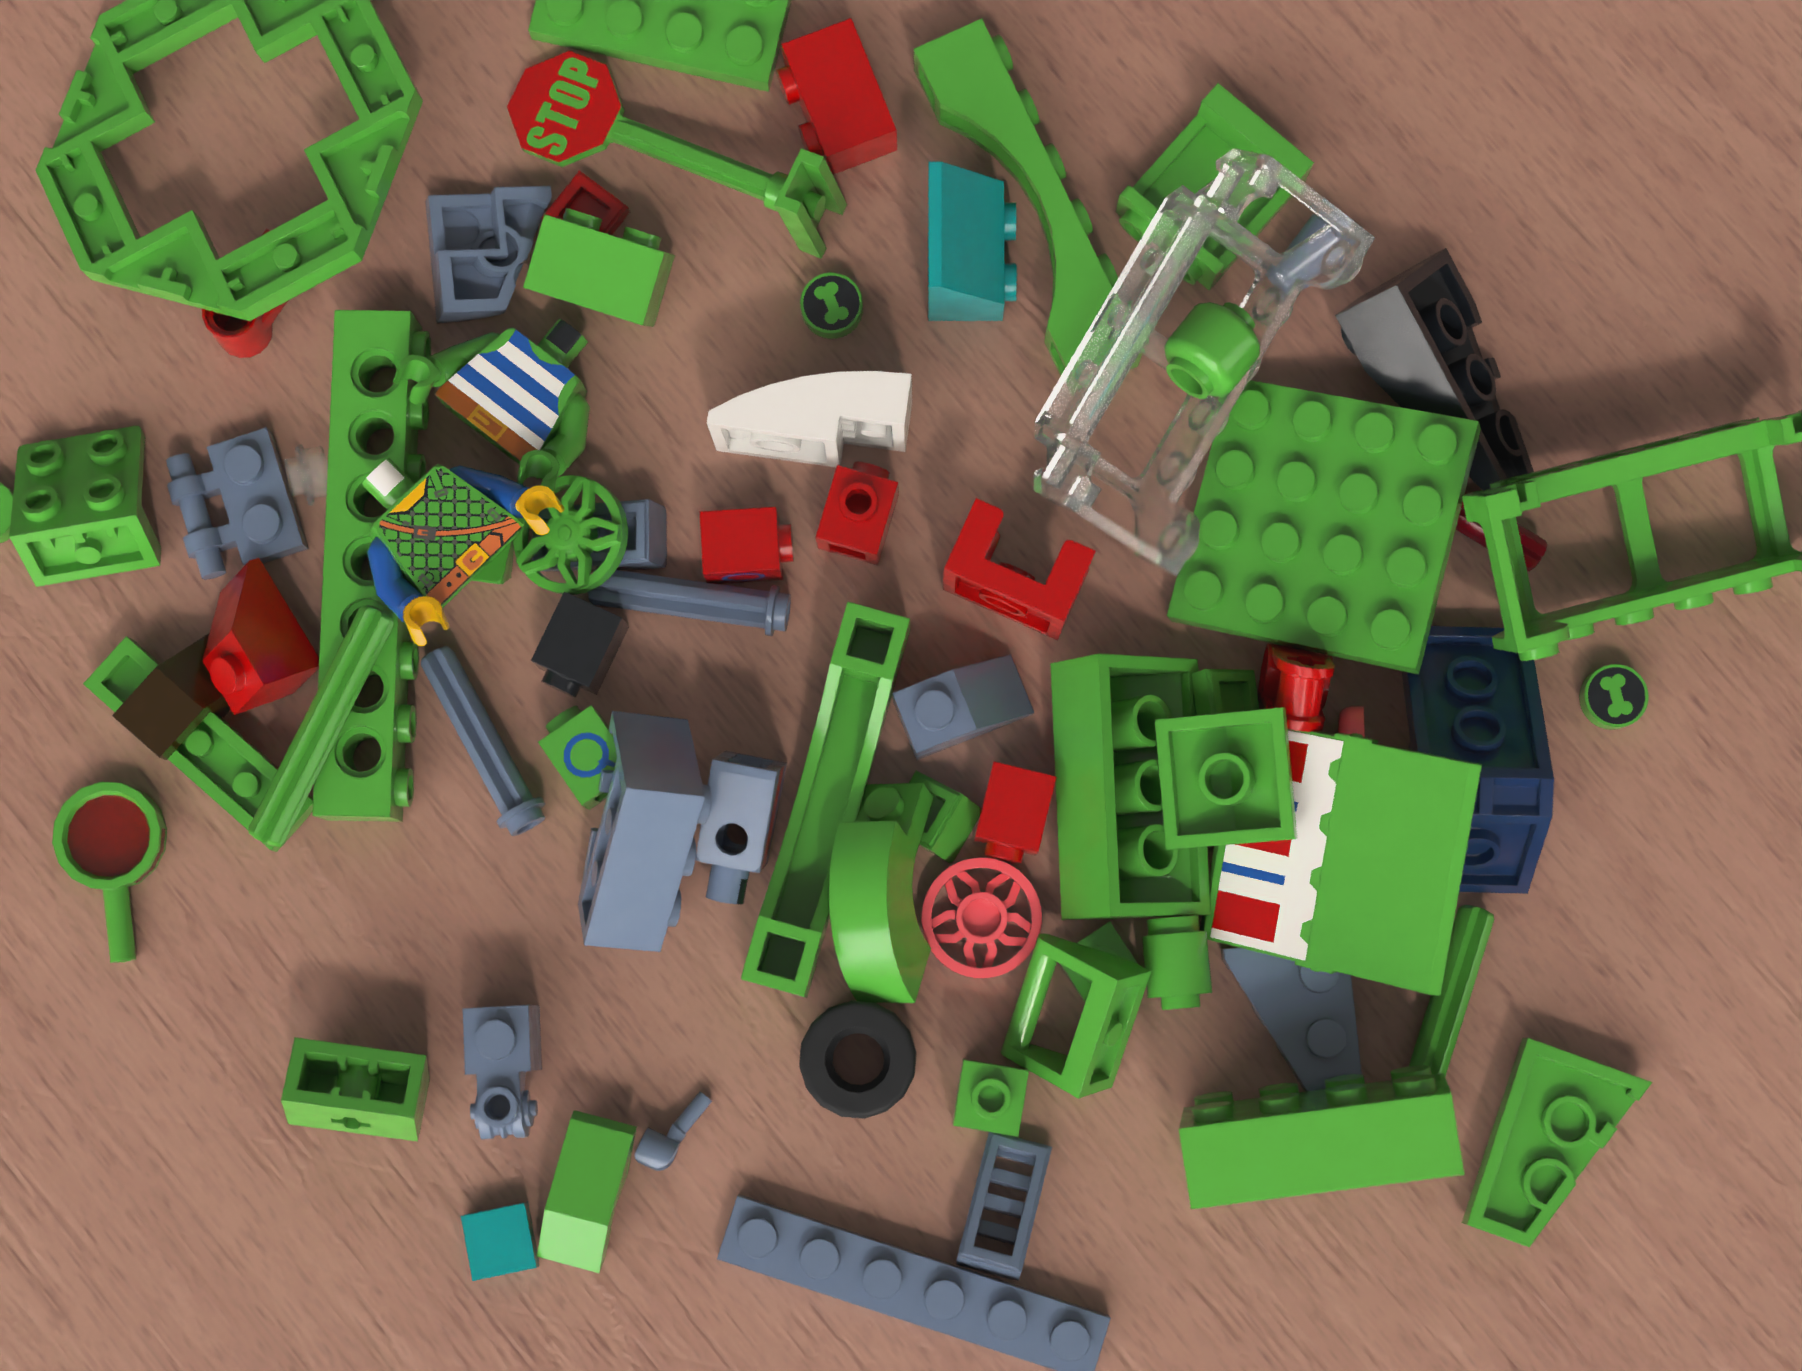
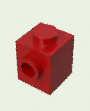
[815,461,899,566]

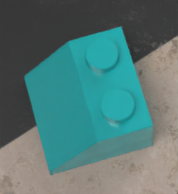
[928,162,1017,321]

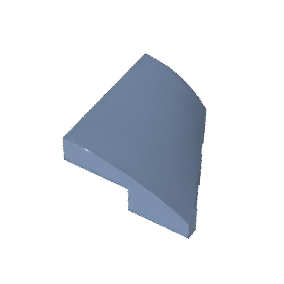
[425,186,552,323]

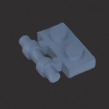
[166,427,309,580]

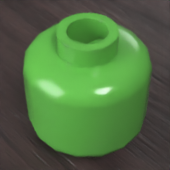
[1164,302,1260,399]

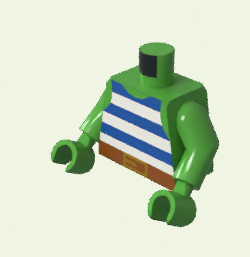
[393,319,590,492]

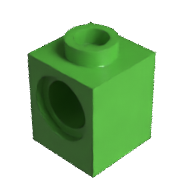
[952,1059,1029,1137]

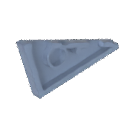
[1221,948,1362,1091]

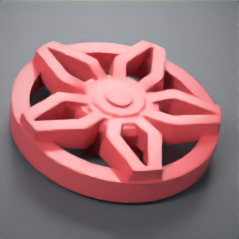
[921,857,1042,978]

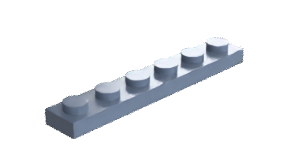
[717,1194,1111,1371]

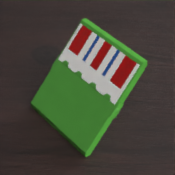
[1200,729,1482,996]

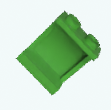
[1115,83,1314,291]

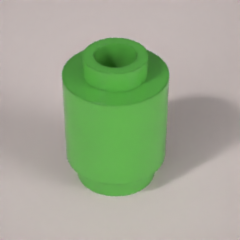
[1142,915,1212,1010]

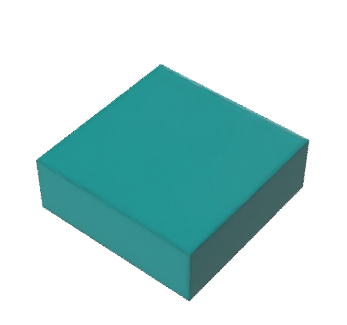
[461,1201,540,1281]

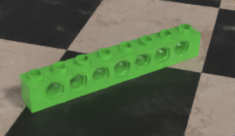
[312,310,431,822]

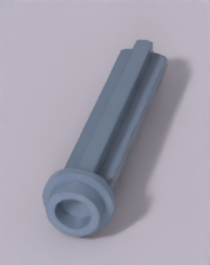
[588,568,791,636]
[421,646,546,836]

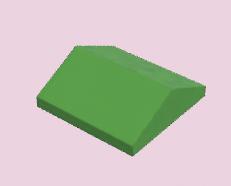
[1155,707,1297,850]

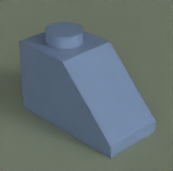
[892,654,1034,761]

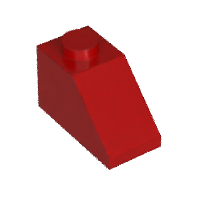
[202,558,319,715]

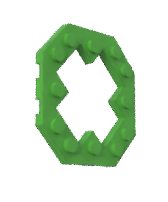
[35,0,423,321]

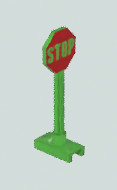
[507,50,847,259]

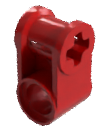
[1258,643,1335,732]

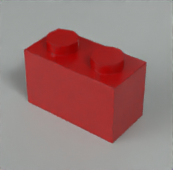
[776,18,897,175]

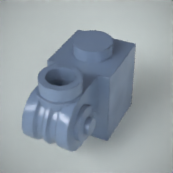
[463,1005,542,1140]

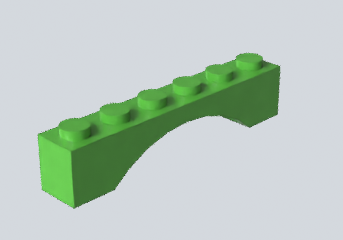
[914,18,1147,397]
[741,601,910,997]

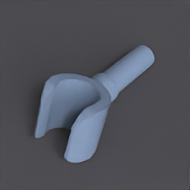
[634,1092,712,1171]

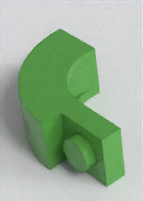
[829,783,933,1003]

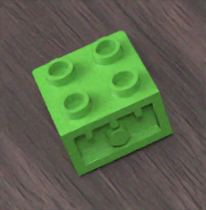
[9,426,161,587]

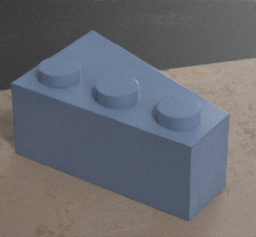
[578,711,711,952]

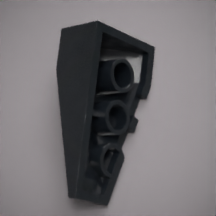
[1335,248,1534,491]

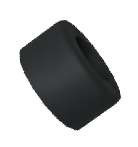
[799,1000,917,1119]

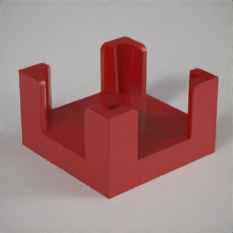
[943,498,1096,641]

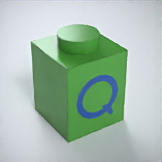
[538,705,617,810]

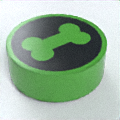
[800,273,863,339]
[1579,664,1649,730]

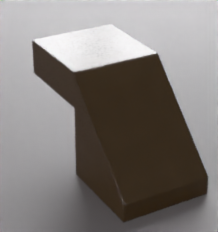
[112,633,231,760]

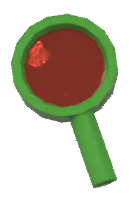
[52,782,167,963]

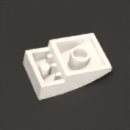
[707,371,912,467]

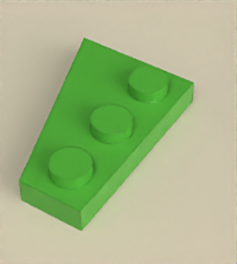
[1462,1038,1652,1247]

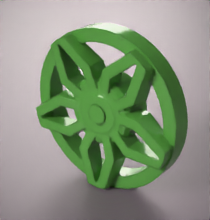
[513,475,628,595]

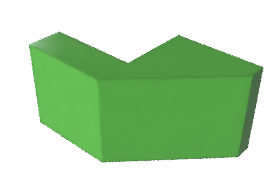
[537,1110,637,1273]

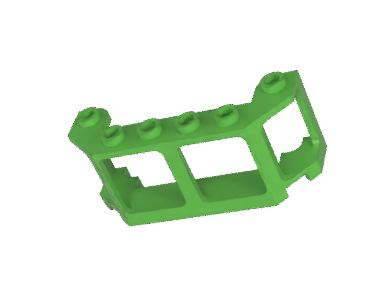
[1462,410,1802,661]

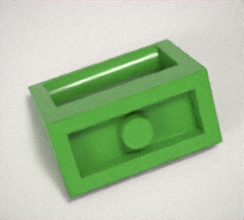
[1001,933,1151,1099]

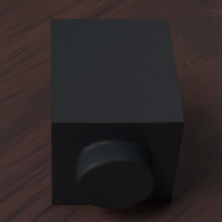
[531,591,629,698]

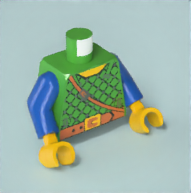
[362,458,564,646]

